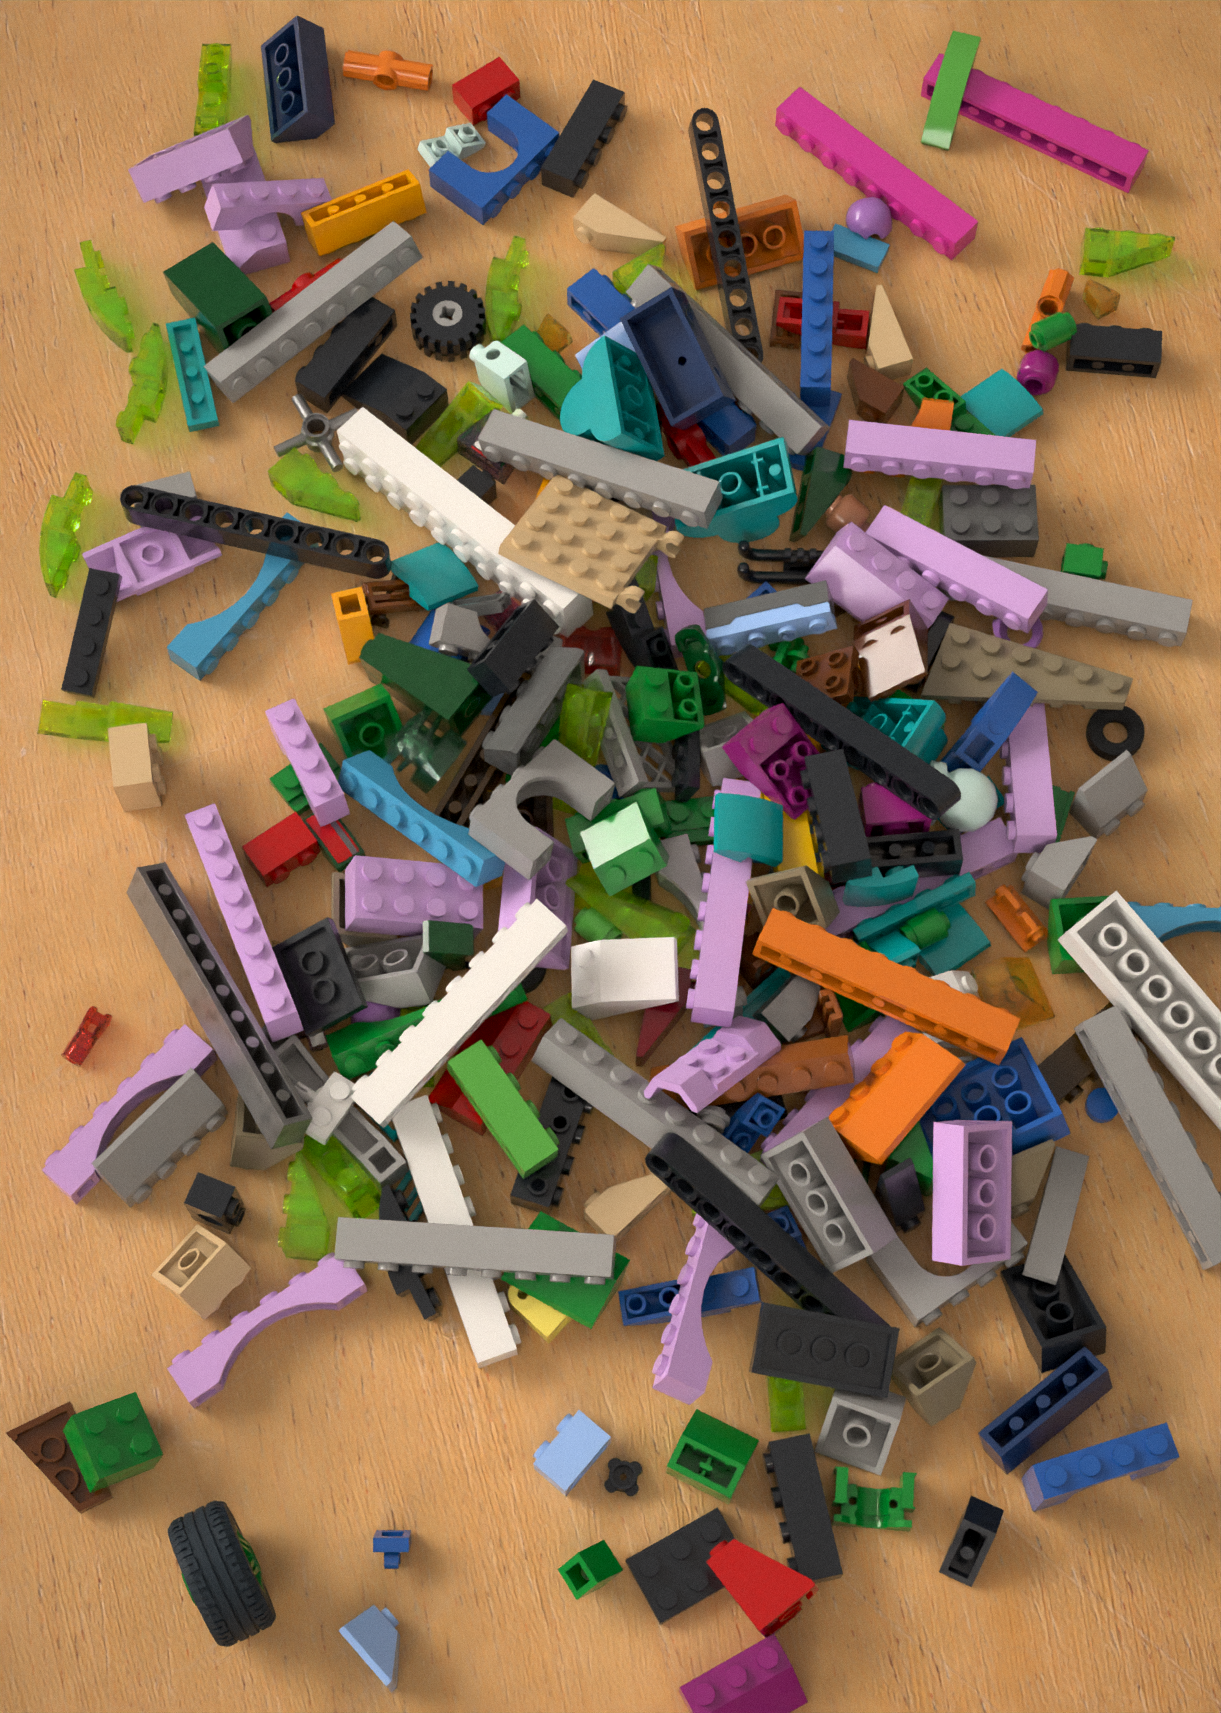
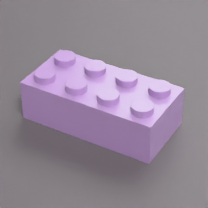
[345,855,483,939]

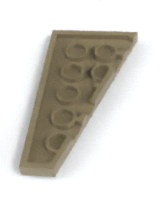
[920,623,1133,710]

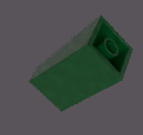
[163,242,272,354]
[359,633,493,742]

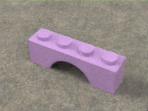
[204,178,332,231]
[265,698,350,827]

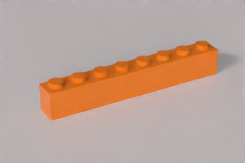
[752,908,1021,1066]

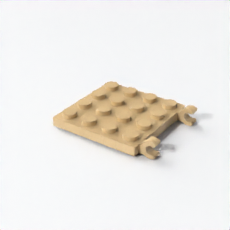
[498,474,684,613]

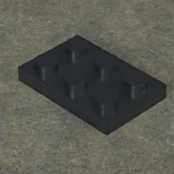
[272,917,368,1037]
[625,1507,736,1625]

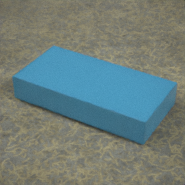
[832,223,890,273]

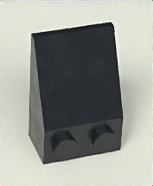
[341,354,449,445]
[1000,1254,1107,1373]

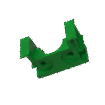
[831,1466,917,1532]

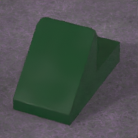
[423,920,474,971]

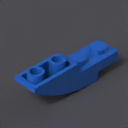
[940,671,1038,773]
[618,1267,762,1326]

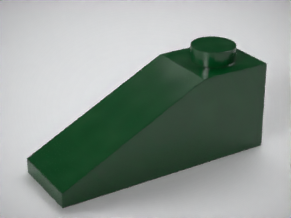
[789,446,852,543]

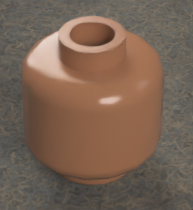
[824,494,871,533]

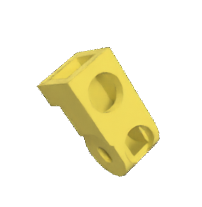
[508,1285,572,1343]

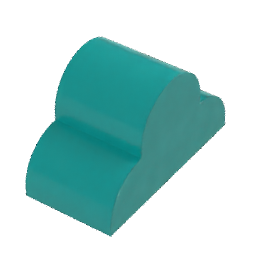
[560,335,665,461]
[674,437,798,543]
[821,696,948,782]

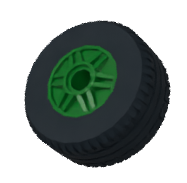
[168,1500,276,1647]

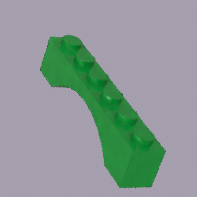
[326,983,528,1080]

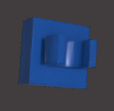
[373,1530,411,1569]

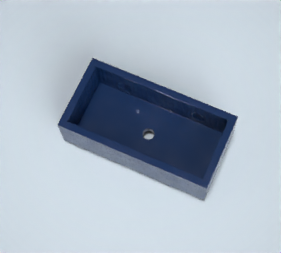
[620,287,736,430]

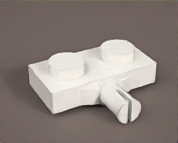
[295,1071,355,1145]

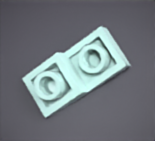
[417,123,486,168]

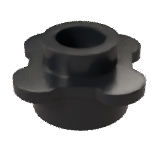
[604,1458,642,1496]

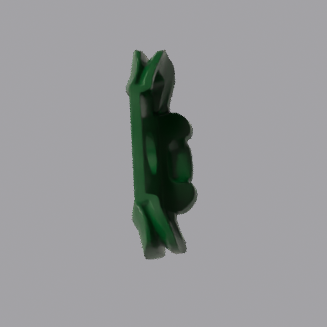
[675,624,727,716]

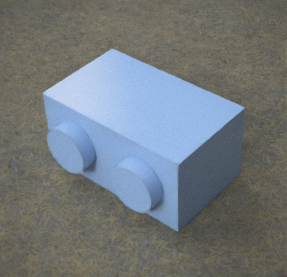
[533,1410,611,1496]

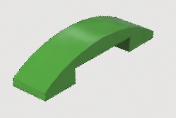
[921,31,981,151]

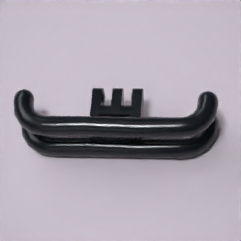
[737,540,824,585]

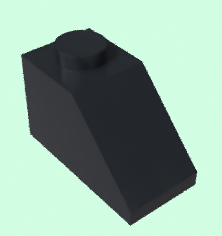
[939,1496,1004,1587]

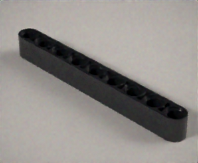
[688,108,763,363]
[120,485,392,579]
[722,644,961,820]
[645,1132,890,1326]

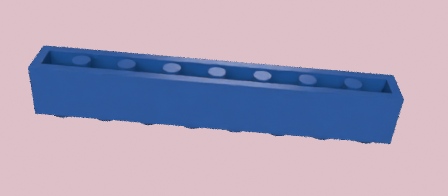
[567,268,756,456]

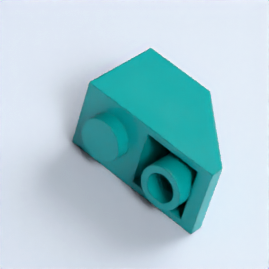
[868,930,921,968]

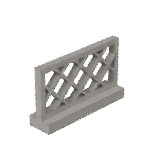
[579,669,675,797]

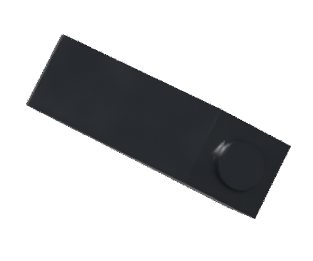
[874,1158,925,1234]

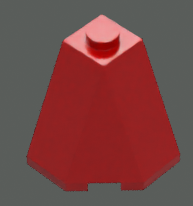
[706,1539,819,1638]

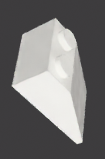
[571,937,679,1020]

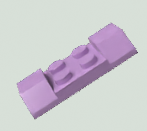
[82,516,222,602]
[644,1015,781,1113]

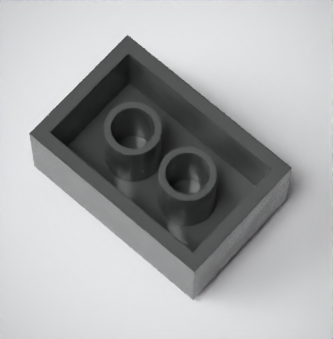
[938,485,1039,557]

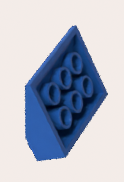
[919,1037,1071,1159]

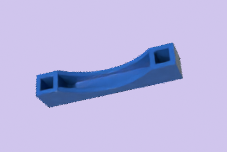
[800,231,834,406]

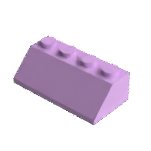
[128,115,254,203]
[201,147,290,275]
[805,521,949,628]
[498,827,578,970]
[932,1120,1012,1266]

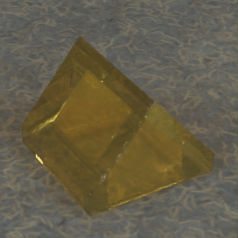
[537,314,573,353]

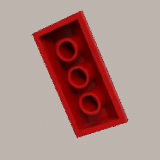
[428,1001,552,1136]

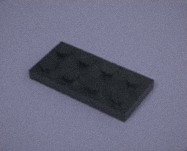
[749,1302,900,1398]

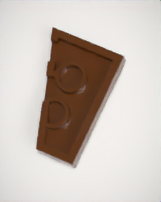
[6,1401,113,1514]

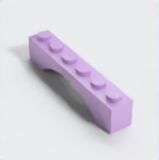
[647,511,706,658]
[42,1024,217,1205]
[652,1214,737,1405]
[167,1252,367,1409]

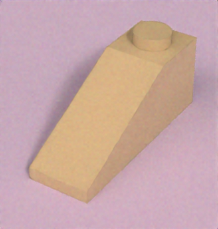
[573,193,667,258]
[864,284,913,380]
[584,1174,672,1243]

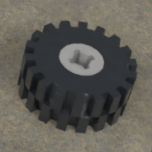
[410,281,486,362]

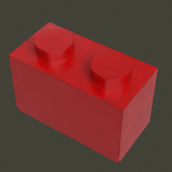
[452,57,521,126]
[242,811,320,887]

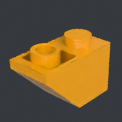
[331,586,374,665]

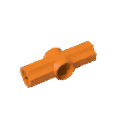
[343,50,433,91]
[1021,268,1074,353]

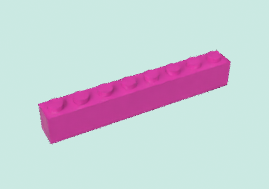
[921,53,1149,193]
[775,87,978,260]

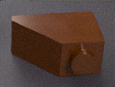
[847,358,905,424]
[739,931,778,990]

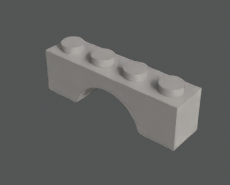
[429,603,563,676]

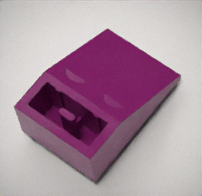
[722,703,820,820]

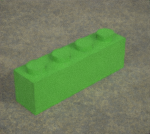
[447,1039,560,1179]

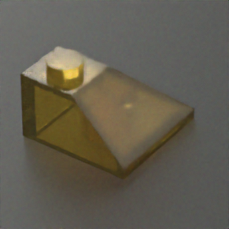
[970,957,1055,1031]

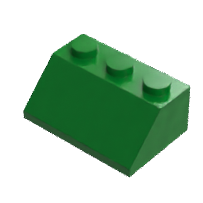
[501,1211,630,1329]

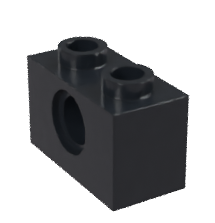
[184,1172,246,1234]

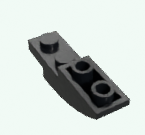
[606,576,678,670]
[379,1184,442,1322]

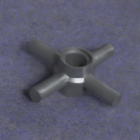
[274,394,358,472]

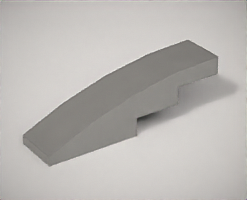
[1022,1146,1089,1285]

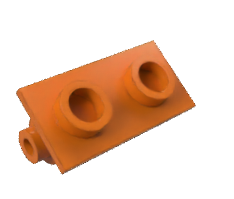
[985,884,1048,953]

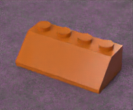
[675,194,804,290]
[828,1031,965,1165]

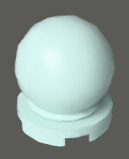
[929,760,998,832]

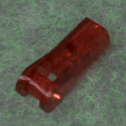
[61,1006,112,1067]

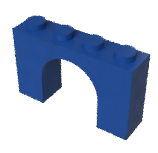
[429,94,560,225]
[1021,1422,1180,1512]

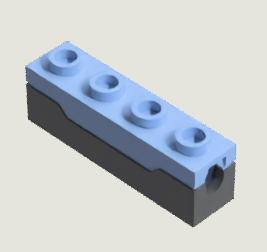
[704,580,837,656]

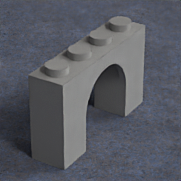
[468,739,615,880]
[866,1221,1028,1327]

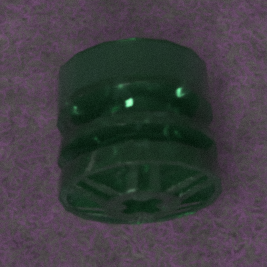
[383,707,468,794]

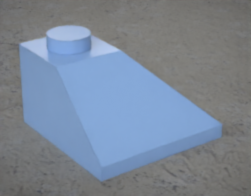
[338,1605,400,1692]

